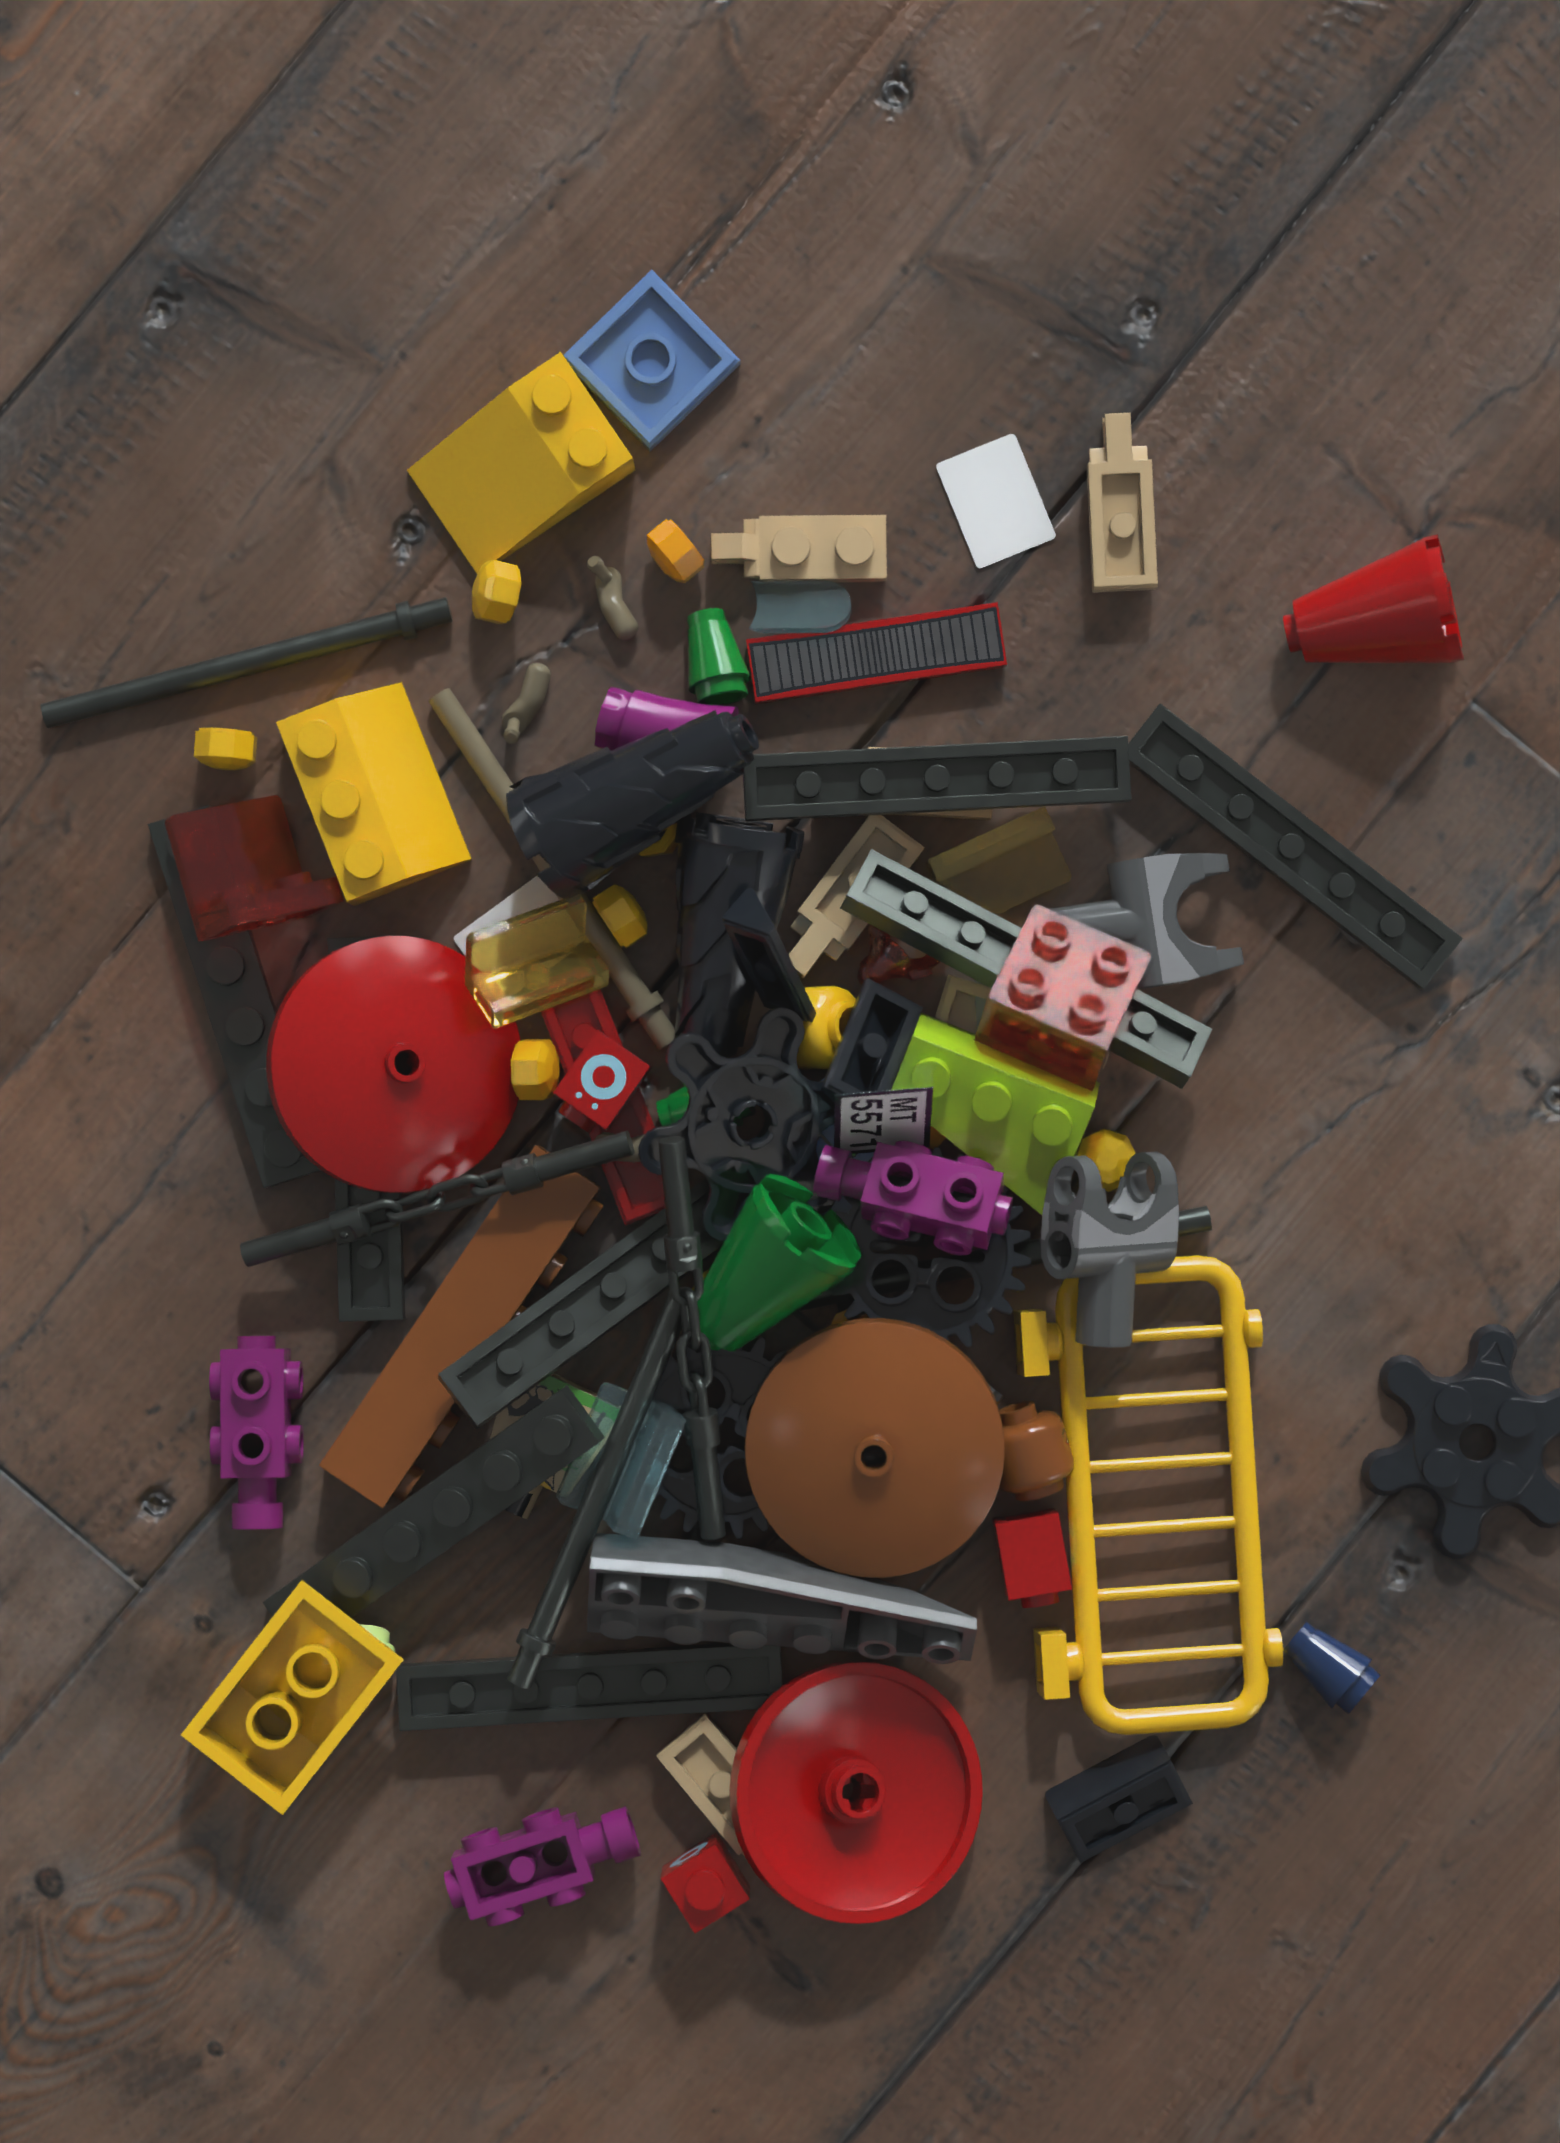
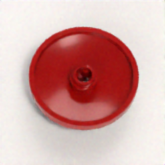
[266,936,521,1193]
[729,1661,983,1924]

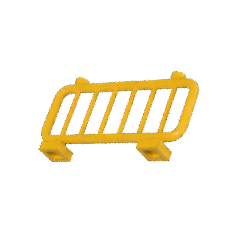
[1013,1255,1283,1735]

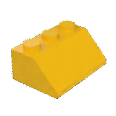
[276,682,472,906]

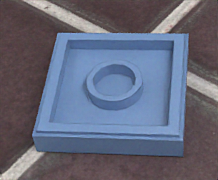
[563,270,741,452]

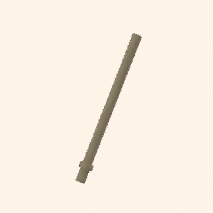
[428,688,678,1051]

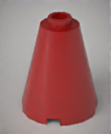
[1283,534,1464,663]

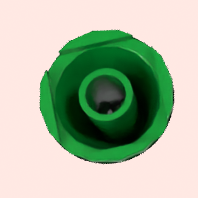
[697,1174,861,1351]

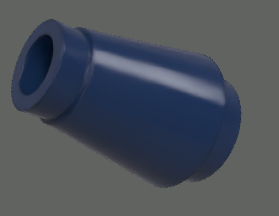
[1283,1622,1380,1714]

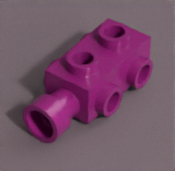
[813,1141,1013,1255]
[209,1336,304,1529]
[444,1806,641,1927]

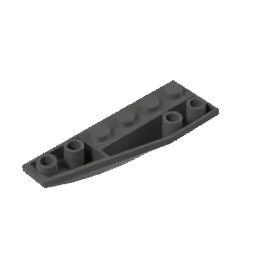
[587,1533,977,1664]

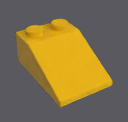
[407,352,635,574]
[181,1580,404,1815]

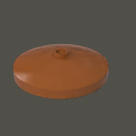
[745,1318,1005,1578]

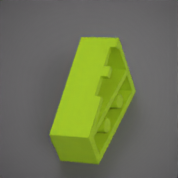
[891,1013,1100,1215]

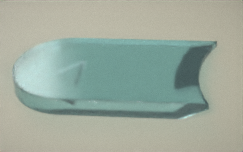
[749,581,852,633]

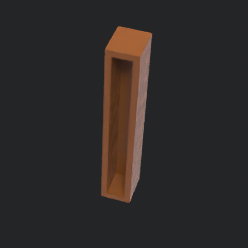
[319,1145,604,1509]

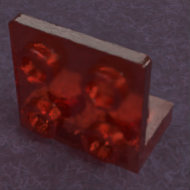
[165,795,344,942]
[974,905,1151,1091]

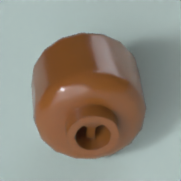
[999,1401,1074,1501]

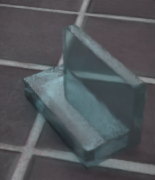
[556,1382,686,1540]

